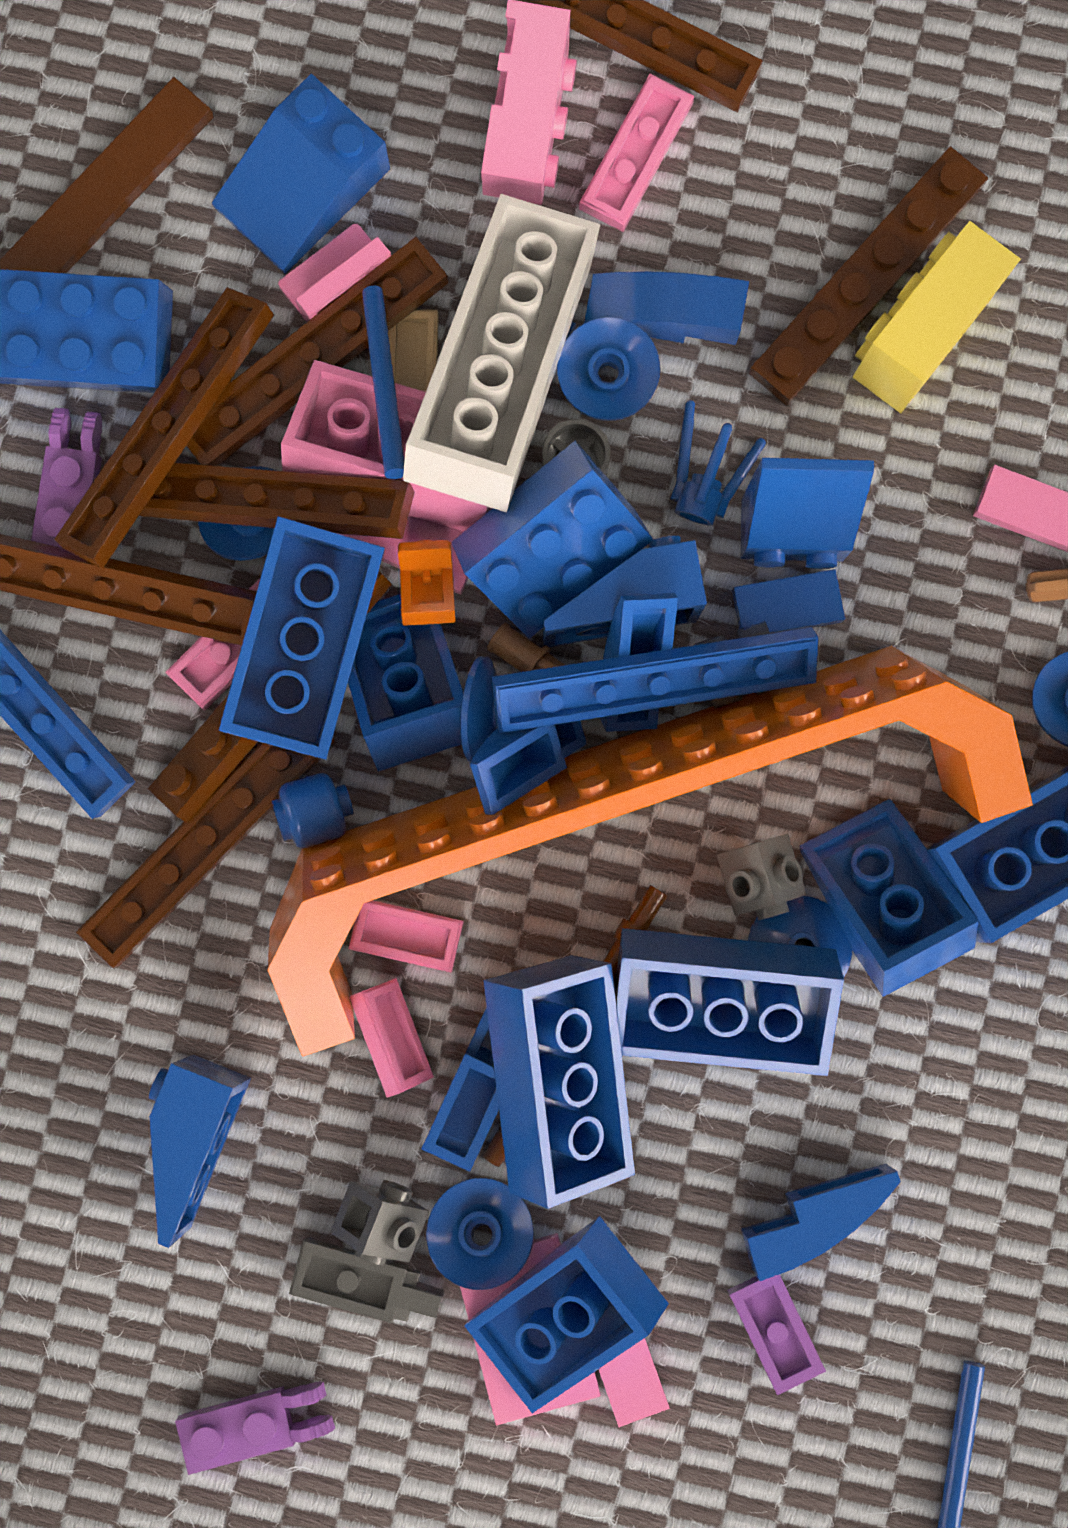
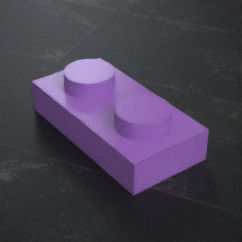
[727,1274,826,1395]

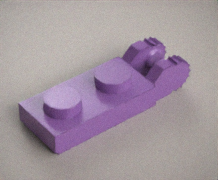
[31,407,103,547]
[175,1381,335,1475]

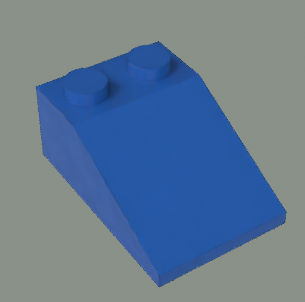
[212,73,390,274]
[740,458,874,569]
[543,536,707,647]
[348,594,463,772]
[799,799,979,997]
[149,1055,251,1248]
[464,1216,669,1414]

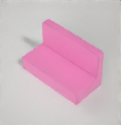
[278,224,391,322]

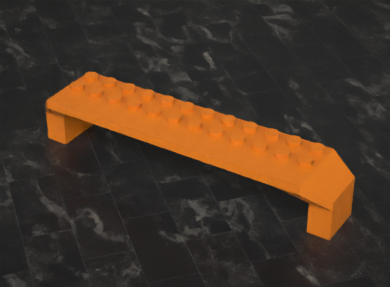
[267,646,1033,1057]

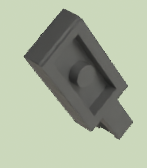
[289,1237,444,1323]

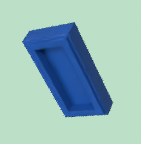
[732,569,845,634]

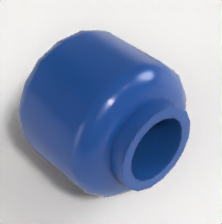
[272,773,354,849]

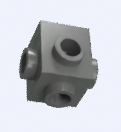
[716,834,807,920]
[330,1180,429,1265]

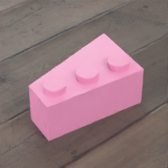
[481,0,577,205]

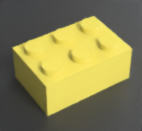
[853,221,1021,414]

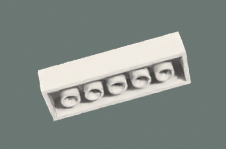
[403,194,600,512]

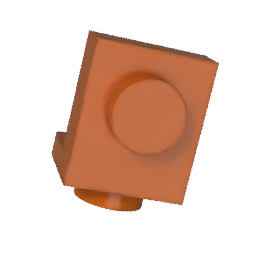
[398,540,456,626]

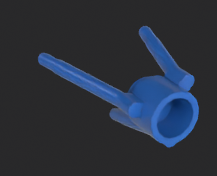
[670,400,766,526]

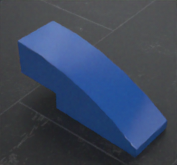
[584,271,749,345]
[600,593,678,732]
[470,721,587,815]
[421,1007,499,1172]
[741,1164,901,1281]

